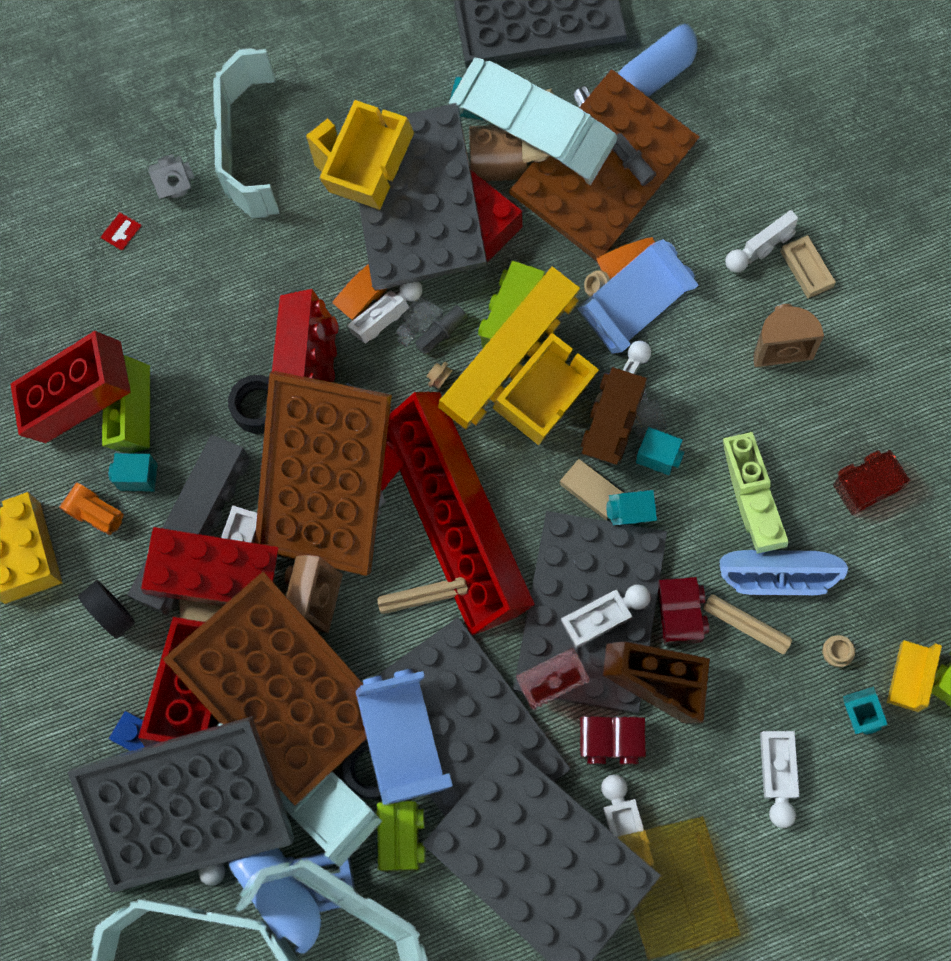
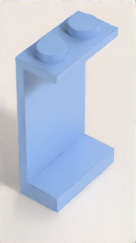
[577,239,699,354]
[355,669,452,806]

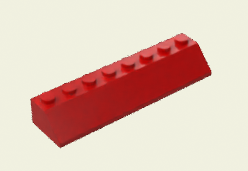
[387,392,535,636]

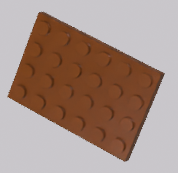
[509,69,699,262]
[255,371,392,576]
[163,572,367,806]

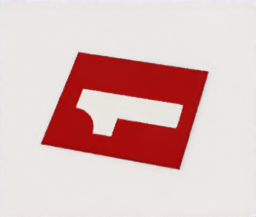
[100,212,141,250]

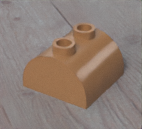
[469,125,527,181]
[753,304,824,367]
[285,555,343,633]

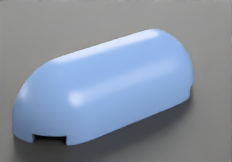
[618,24,697,97]
[720,550,848,595]
[228,848,321,953]

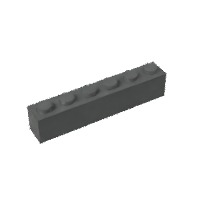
[127,434,249,616]

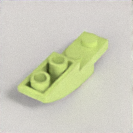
[723,432,789,554]

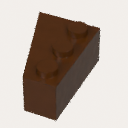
[581,367,648,466]
[603,641,710,723]

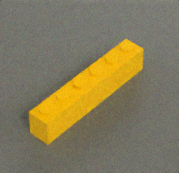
[438,266,580,429]

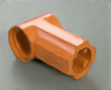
[59,482,124,536]

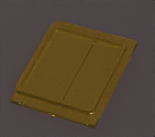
[617,816,741,960]

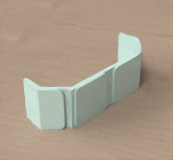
[213,49,279,218]
[449,58,617,185]
[218,724,382,867]
[235,859,427,961]
[91,899,299,961]

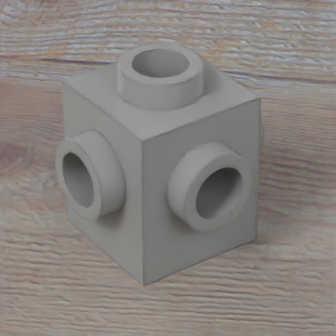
[149,155,194,199]

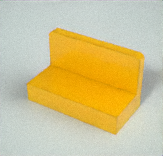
[306,118,338,172]
[887,640,942,712]

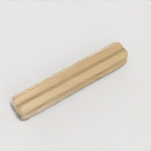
[377,577,468,614]
[704,595,792,654]

